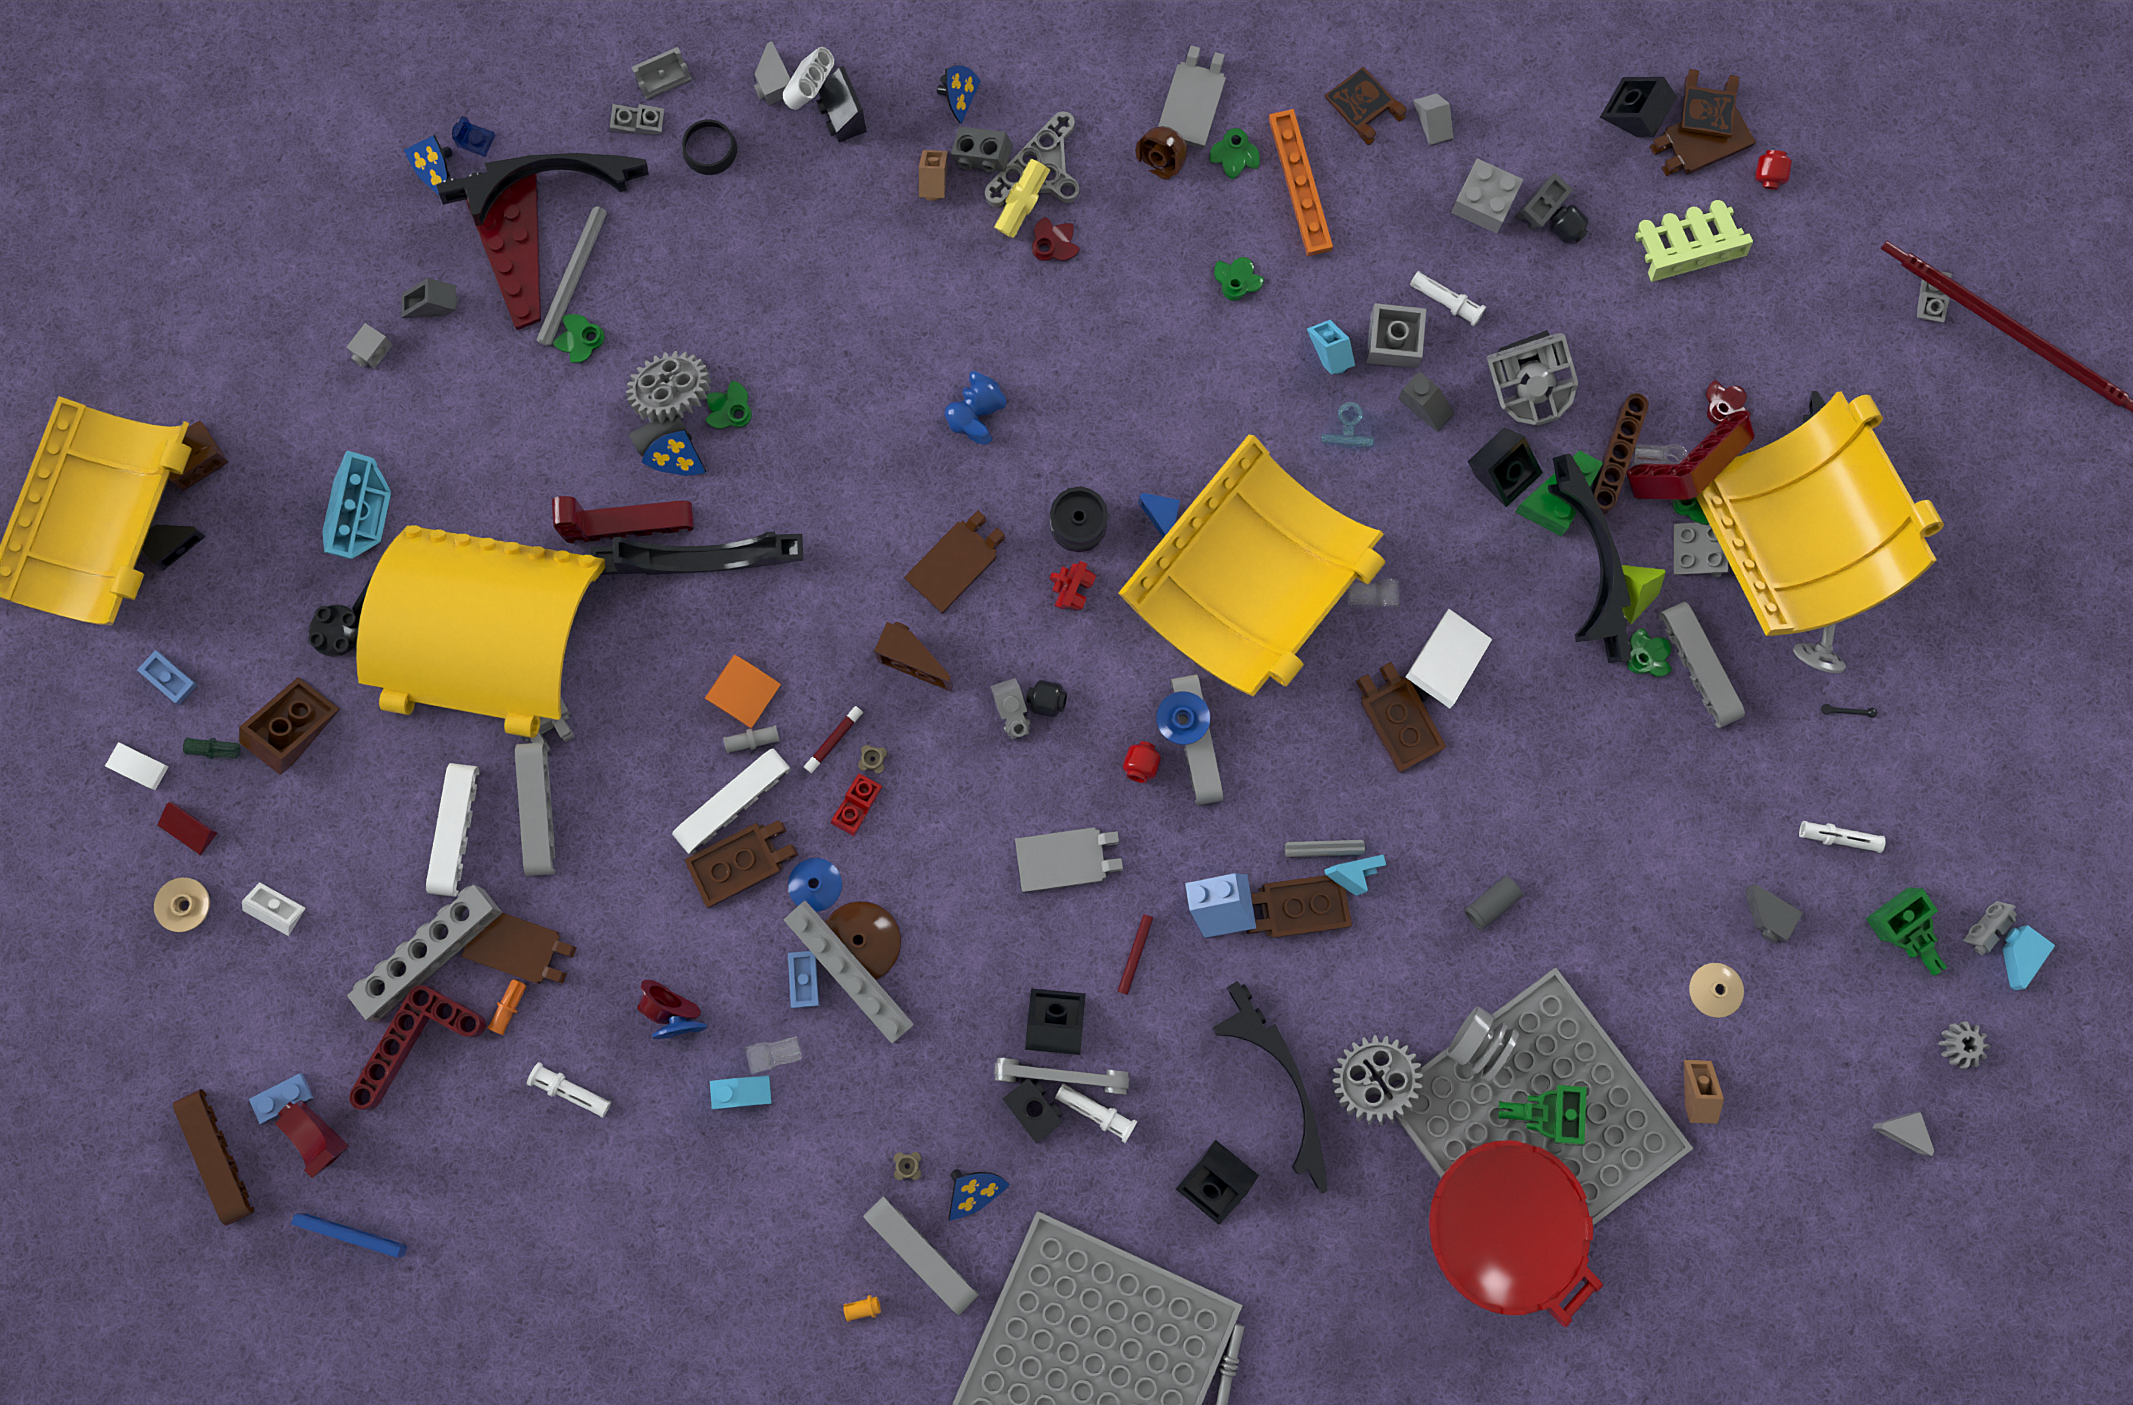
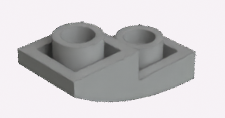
[609,104,664,135]
[1917,271,1952,323]

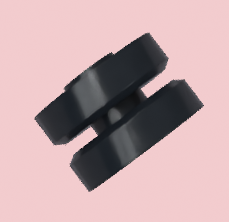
[1050,486,1108,552]

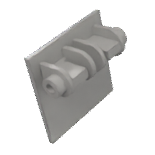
[1674,523,1728,577]

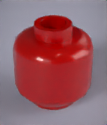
[1755,150,1792,190]
[1123,741,1161,783]

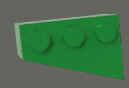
[1515,450,1603,537]

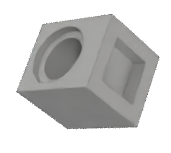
[346,323,392,369]

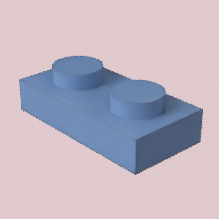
[137,650,198,705]
[788,951,820,1008]
[249,1073,313,1124]

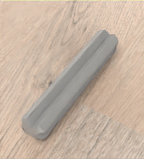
[1285,840,1365,857]

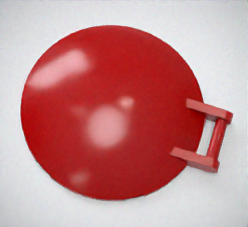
[1429,1140,1603,1327]

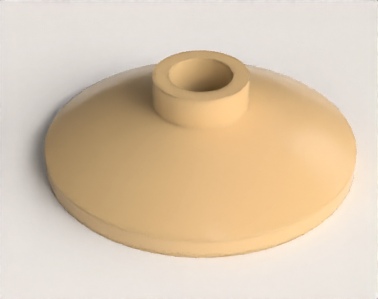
[154,877,210,932]
[1689,963,1744,1018]

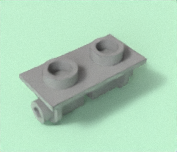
[1963,901,2017,955]

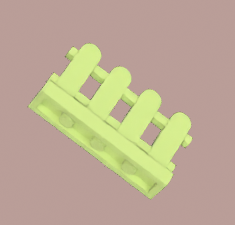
[1635,200,1753,282]

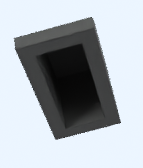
[401,278,458,318]
[1398,371,1454,432]
[1745,884,1803,943]

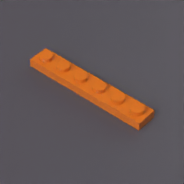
[1268,109,1333,256]

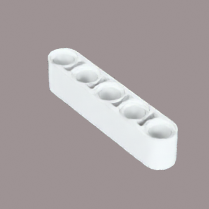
[672,749,791,855]
[426,763,479,897]

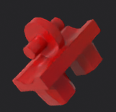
[1049,561,1096,611]

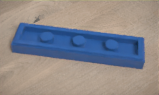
[291,1213,407,1258]

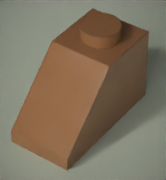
[919,150,948,201]
[1684,1060,1724,1124]

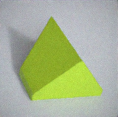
[1622,565,1666,625]

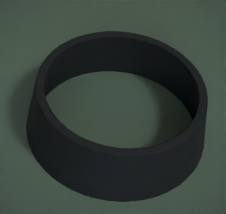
[682,119,737,175]

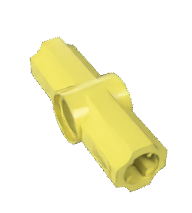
[994,159,1050,238]

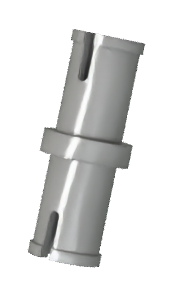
[723,725,780,754]

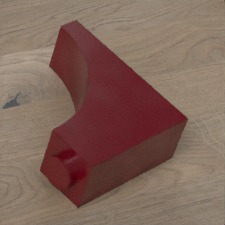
[275,1100,349,1178]

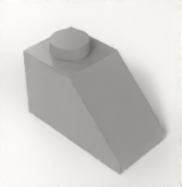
[754,41,791,106]

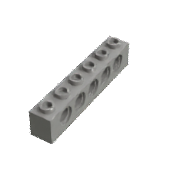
[347,884,503,1023]

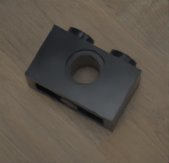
[1002,1078,1063,1143]

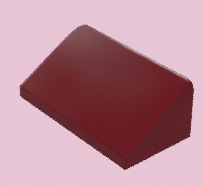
[158,801,217,855]

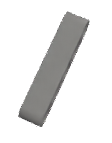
[1659,602,1745,728]
[1170,674,1223,806]
[515,742,556,877]
[863,1196,979,1316]

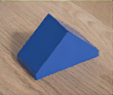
[1138,493,1180,538]

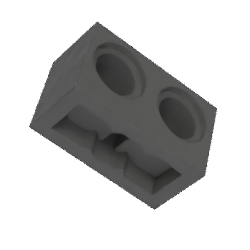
[951,127,1013,173]

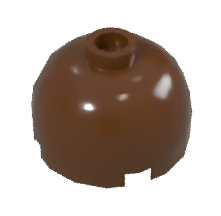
[1135,126,1188,179]

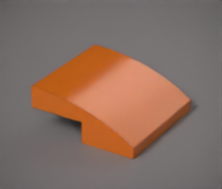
[704,654,781,728]

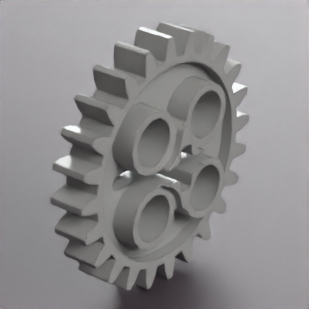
[626,351,711,423]
[1333,1035,1424,1126]

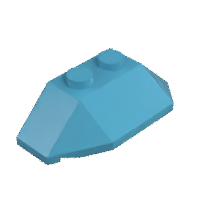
[322,451,391,560]

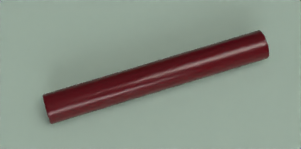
[1117,914,1153,995]

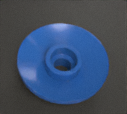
[1156,691,1210,745]
[788,858,842,912]
[652,1016,708,1039]

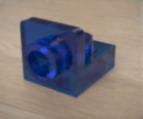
[452,116,496,157]

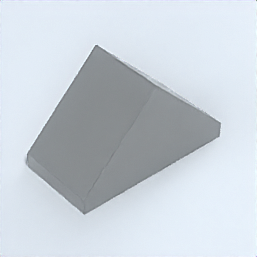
[1413,93,1454,146]
[1872,1112,1934,1156]

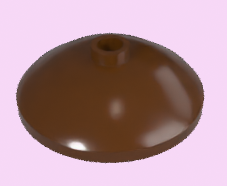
[825,901,901,980]

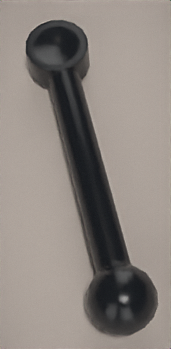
[1821,704,1878,718]

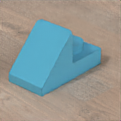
[1325,855,1386,895]

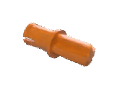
[487,980,526,1035]

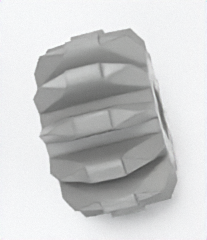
[1938,1021,1991,1069]

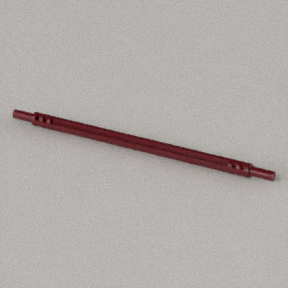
[1880,240,2133,413]

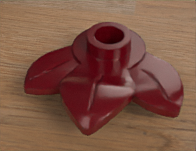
[1032,217,1080,261]
[1706,380,1751,425]

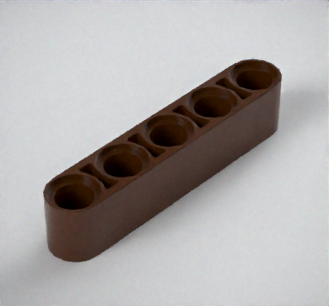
[1592,393,1649,515]
[173,1089,255,1226]

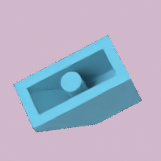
[1307,320,1355,375]
[2002,925,2055,990]
[710,1076,772,1110]

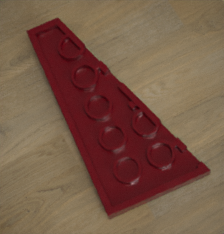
[466,174,541,330]

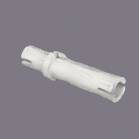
[1799,821,1885,853]

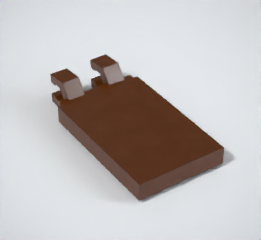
[1650,106,1756,176]
[904,510,1005,614]
[1356,662,1447,772]
[684,820,798,908]
[1247,875,1352,939]
[461,913,577,984]

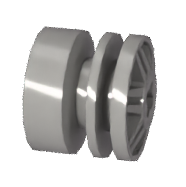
[1447,1006,1519,1082]

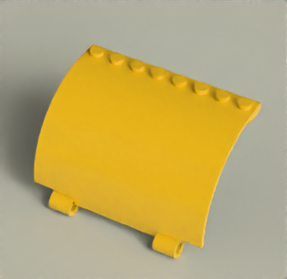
[1696,391,1944,636]
[0,396,192,626]
[1118,434,1385,697]
[356,525,605,738]

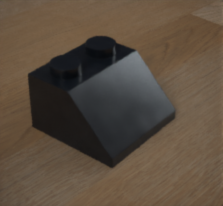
[816,66,867,142]
[1600,77,1677,137]
[1468,427,1543,507]
[1025,988,1086,1055]
[1176,1140,1259,1225]

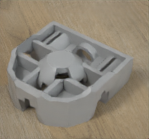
[1486,333,1578,426]

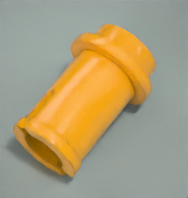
[843,1295,881,1322]

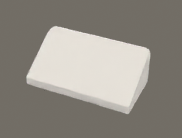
[242,882,306,936]

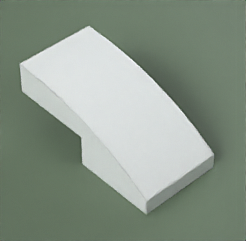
[105,742,169,790]

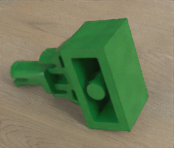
[1865,887,1947,976]
[1498,1085,1587,1146]

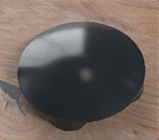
[308,605,360,657]

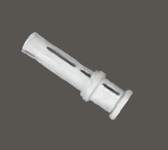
[1410,271,1486,327]
[527,1062,611,1118]
[1055,1083,1137,1143]

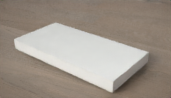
[1406,609,1492,708]

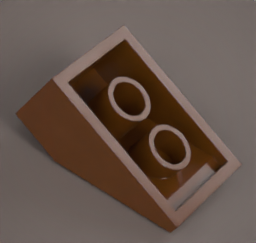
[874,622,953,692]
[239,677,339,775]

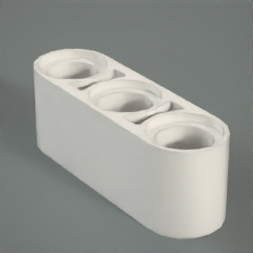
[783,47,834,110]

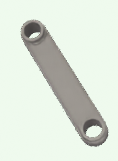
[994,1058,1129,1095]

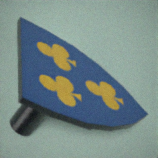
[937,65,981,124]
[404,135,452,195]
[641,429,706,476]
[948,1169,1010,1221]

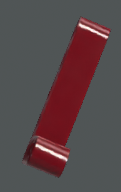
[1626,411,1755,500]
[552,496,694,543]
[349,985,486,1110]

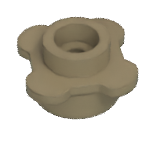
[858,745,887,774]
[894,1152,921,1180]

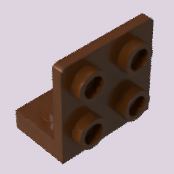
[169,421,228,491]

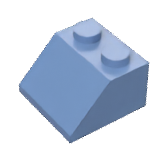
[1185,873,1256,938]

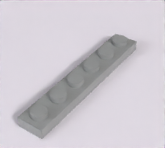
[784,901,914,1043]

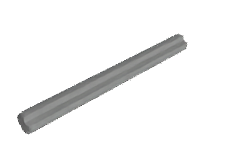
[537,206,607,346]

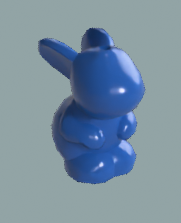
[944,371,1007,445]

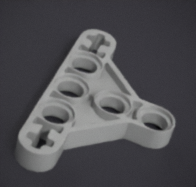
[985,111,1079,207]

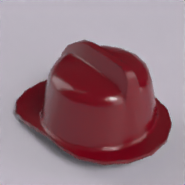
[637,980,701,1024]

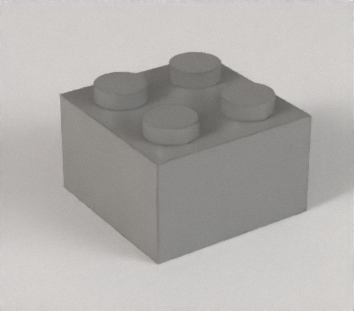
[1451,158,1524,233]
[1366,303,1426,369]

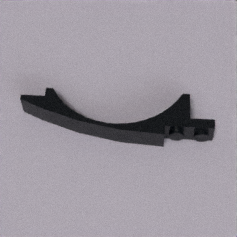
[436,153,649,226]
[1548,454,1631,663]
[590,531,803,575]
[1212,981,1328,1194]

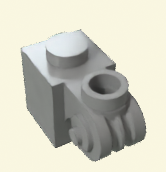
[990,678,1031,740]

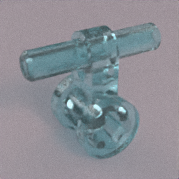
[1321,402,1374,448]

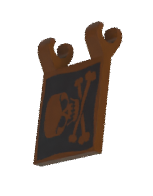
[1325,67,1407,145]
[1680,69,1739,138]

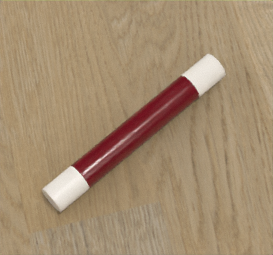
[804,706,863,774]

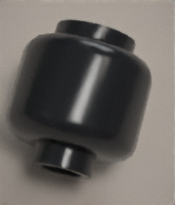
[1550,205,1589,243]
[1027,680,1067,717]

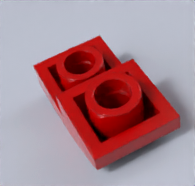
[831,773,882,836]

